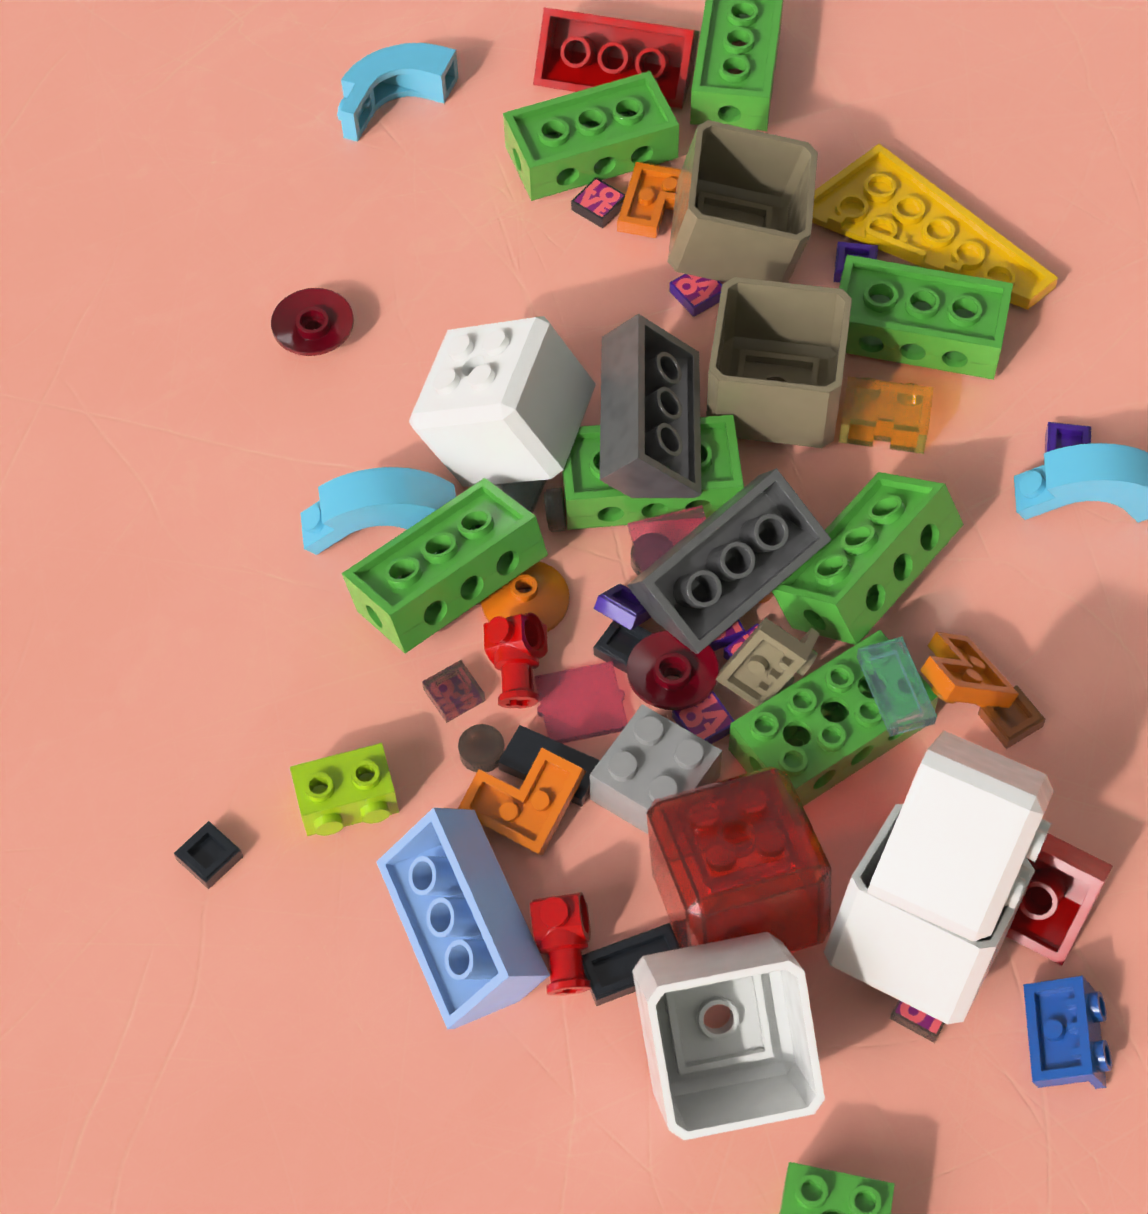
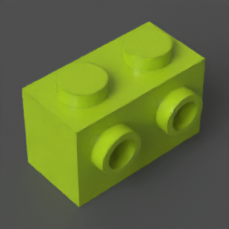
[290,743,399,836]

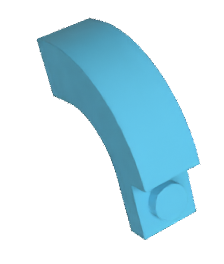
[337,43,459,142]
[1014,443,1148,523]
[300,467,456,555]

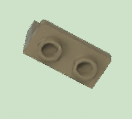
[715,617,820,707]

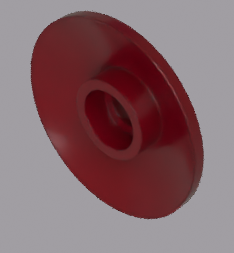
[271,288,354,356]
[627,630,719,710]

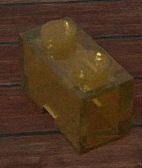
[838,376,934,454]

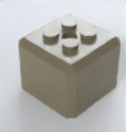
[667,120,818,283]
[706,277,852,448]

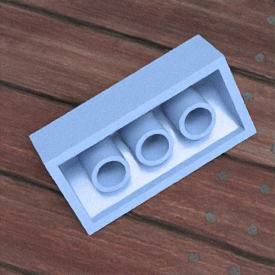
[376,808,550,1029]

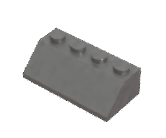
[600,314,701,498]
[627,468,832,654]

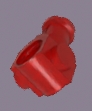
[483,612,548,709]
[530,892,591,996]

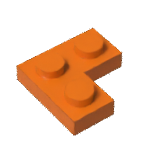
[617,162,681,238]
[920,631,1019,708]
[458,748,586,856]

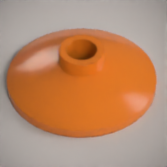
[481,561,570,632]

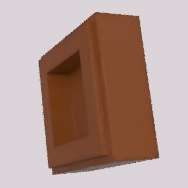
[978,685,1046,749]

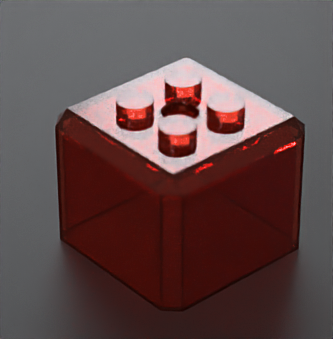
[646,766,832,953]

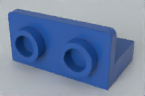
[1023,976,1112,1089]

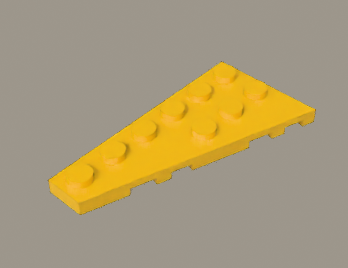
[812,143,1058,310]

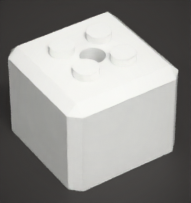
[409,316,596,487]
[867,731,1054,941]
[824,804,1035,1024]
[632,932,825,1140]

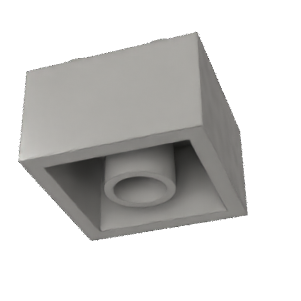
[589,704,722,847]

